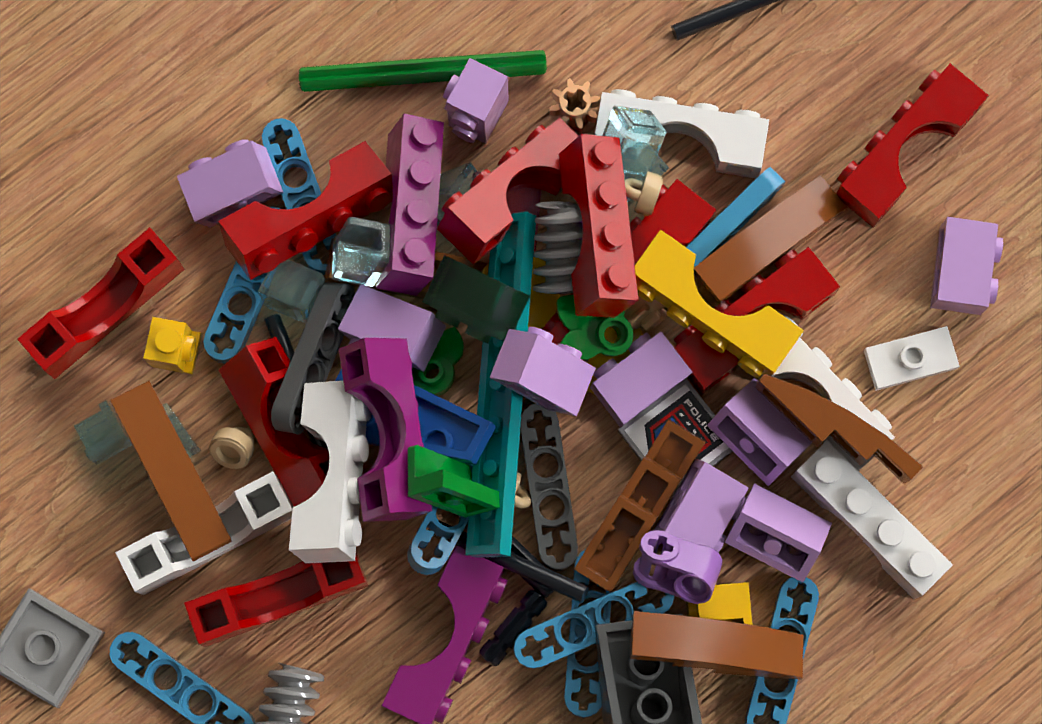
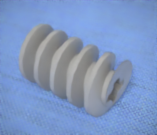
[533,201,583,294]
[255,663,325,724]

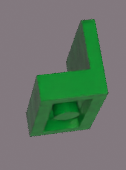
[408,445,500,518]

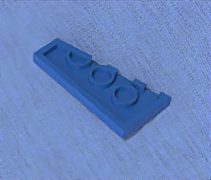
[335,369,496,465]

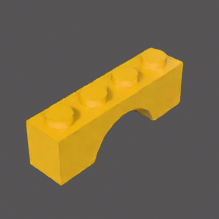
[635,230,804,378]

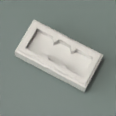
[864,326,960,391]

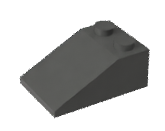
[595,614,702,724]

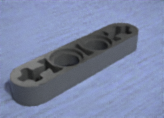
[271,281,355,435]
[520,404,578,571]

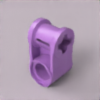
[633,530,722,604]

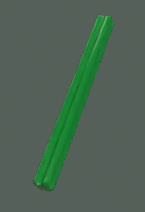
[298,50,547,92]

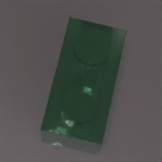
[422,255,530,344]

